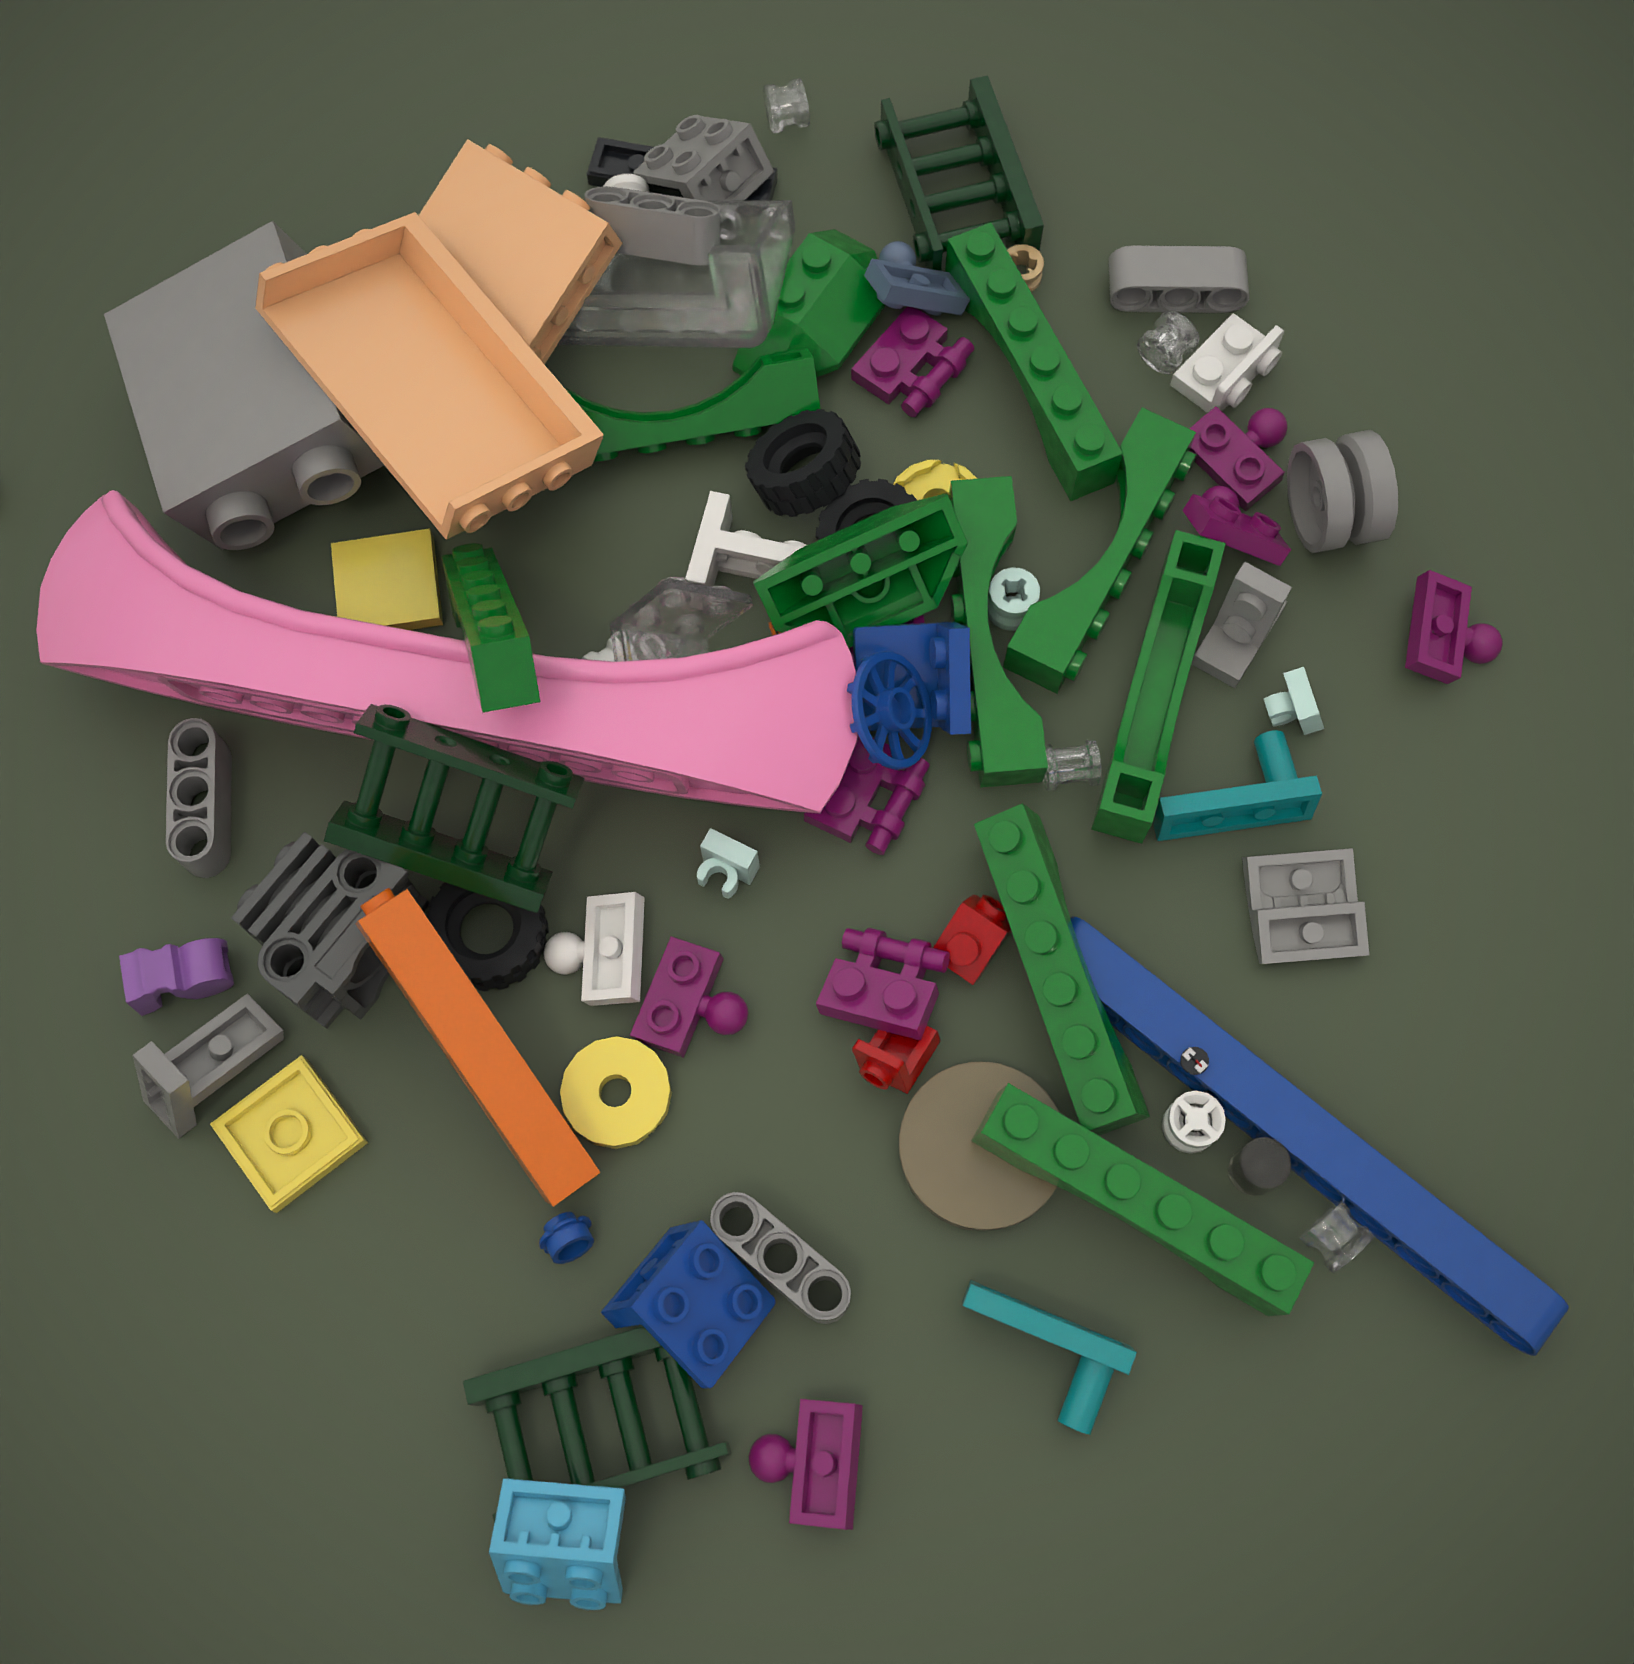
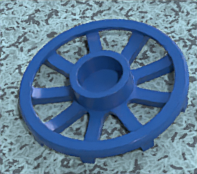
[847,651,932,770]

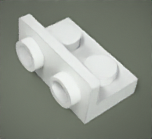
[1170,313,1285,413]

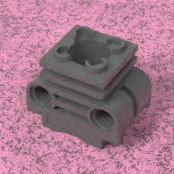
[231,831,429,1029]

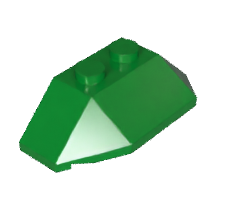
[732,229,886,377]
[753,493,968,648]

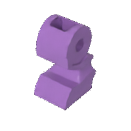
[119,938,234,1016]

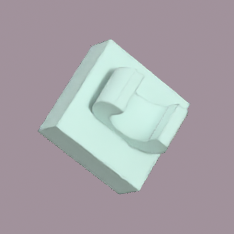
[1264,667,1324,735]
[697,828,760,899]

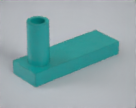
[1153,730,1322,841]
[962,1280,1137,1435]

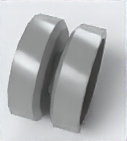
[1287,430,1398,553]

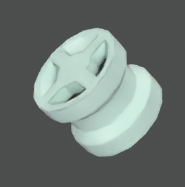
[988,567,1040,631]

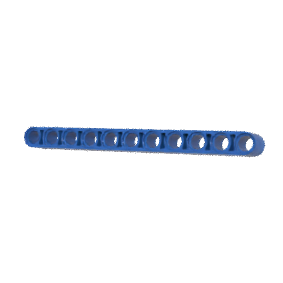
[1070,916,1569,1356]

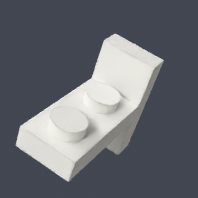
[685,491,807,606]

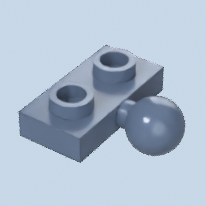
[864,241,970,315]

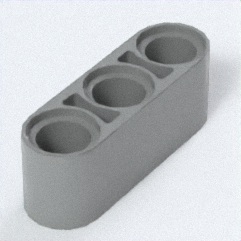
[585,186,721,265]
[1109,246,1249,313]
[166,718,232,878]
[710,1192,851,1324]

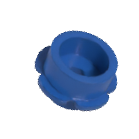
[539,1212,594,1264]

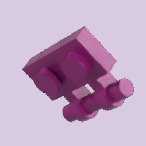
[851,306,974,417]
[804,735,930,855]
[816,928,950,1041]

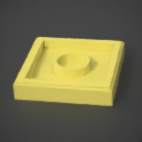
[331,528,443,630]
[210,1055,368,1213]

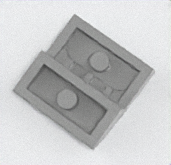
[1242,848,1369,964]

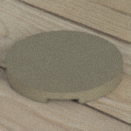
[899,1061,1059,1231]

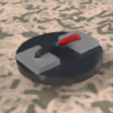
[1180,1047,1209,1075]

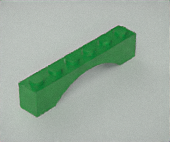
[945,222,1123,501]
[565,348,821,462]
[1003,407,1197,694]
[949,476,1048,788]
[1091,530,1226,844]
[441,543,541,713]
[974,803,1150,1136]
[971,1083,1315,1317]

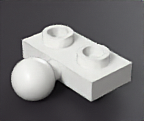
[544,892,645,1006]

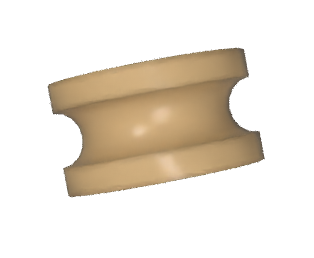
[1007,244,1044,292]

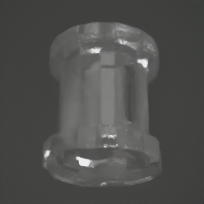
[1043,739,1101,791]

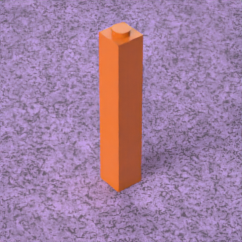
[356,888,601,1207]

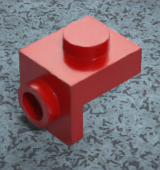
[933,894,1012,985]
[852,1026,941,1094]

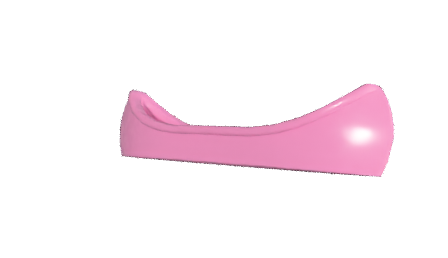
[36,490,858,813]

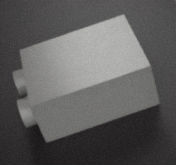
[104,221,384,550]

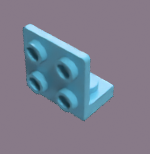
[489,1478,626,1610]

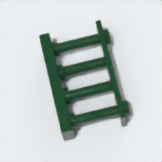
[874,75,1044,271]
[324,704,584,913]
[463,1326,731,1523]

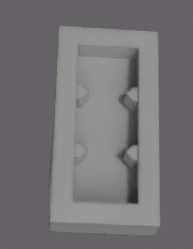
[1191,562,1292,688]
[132,993,284,1139]

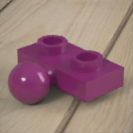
[1189,406,1288,511]
[1182,486,1291,566]
[1405,570,1503,684]
[630,937,748,1058]
[748,1399,863,1530]

